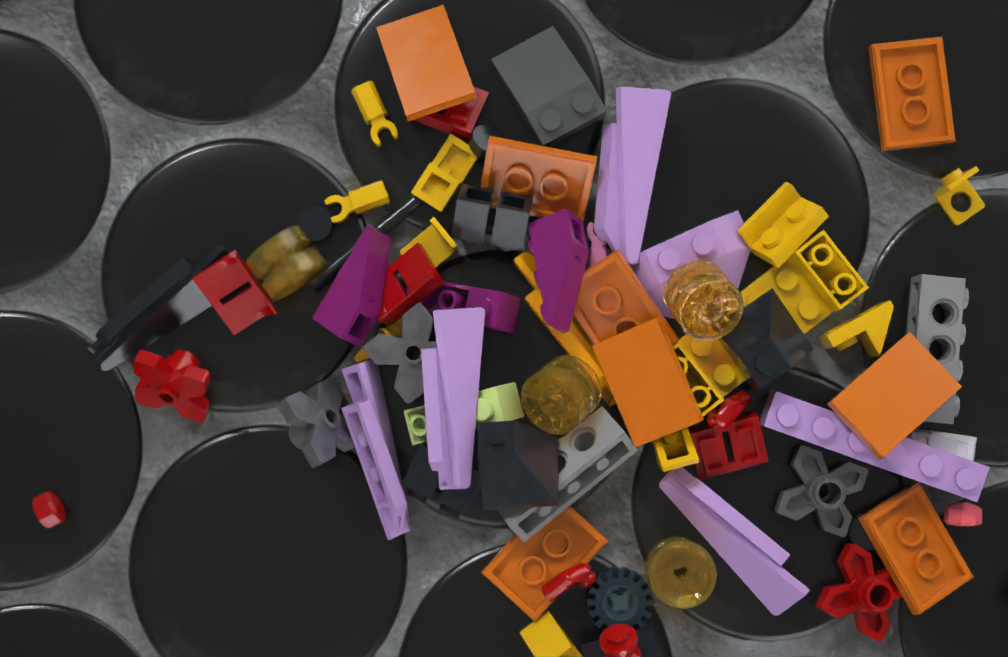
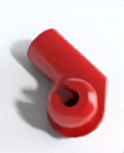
[707,390,751,430]
[541,562,596,602]

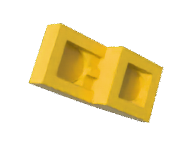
[411,134,479,212]

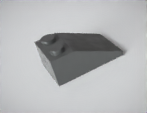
[491,26,607,148]

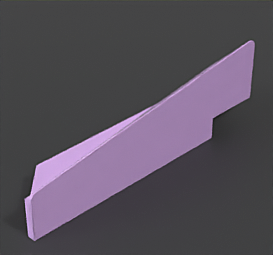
[594,87,671,266]
[421,307,485,490]
[341,359,411,540]
[659,467,810,616]

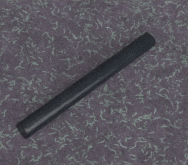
[307,195,426,292]

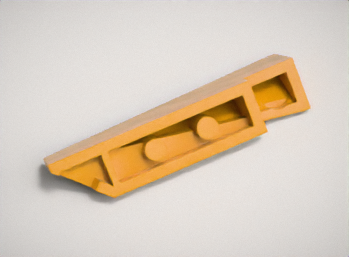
[513,249,616,408]

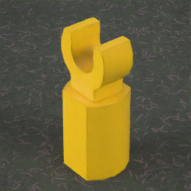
[351,81,398,147]
[324,180,390,224]

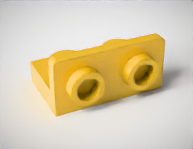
[737,182,829,268]

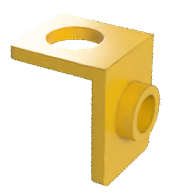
[932,166,985,226]
[400,217,459,268]

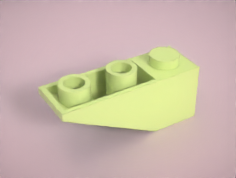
[404,382,524,445]

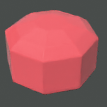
[944,502,982,526]

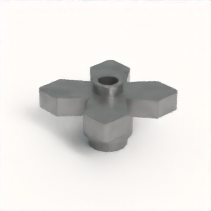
[363,303,437,403]
[278,378,355,468]
[774,445,868,537]

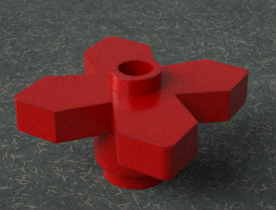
[133,350,210,423]
[816,543,903,642]

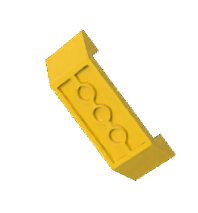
[673,230,869,416]

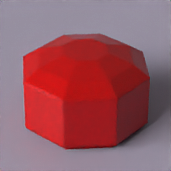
[32,491,66,529]

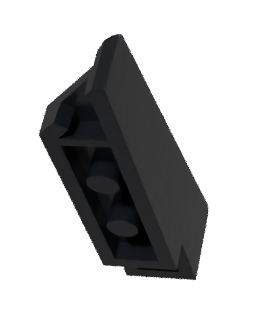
[85,244,249,371]

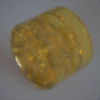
[245,225,327,301]
[664,260,744,341]
[521,355,602,435]
[644,536,717,609]

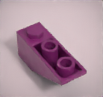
[528,208,589,333]
[312,225,391,347]
[406,282,521,334]

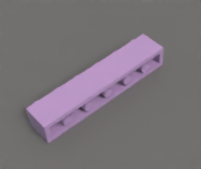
[760,390,990,502]

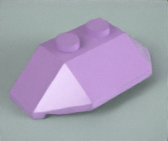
[631,210,751,319]

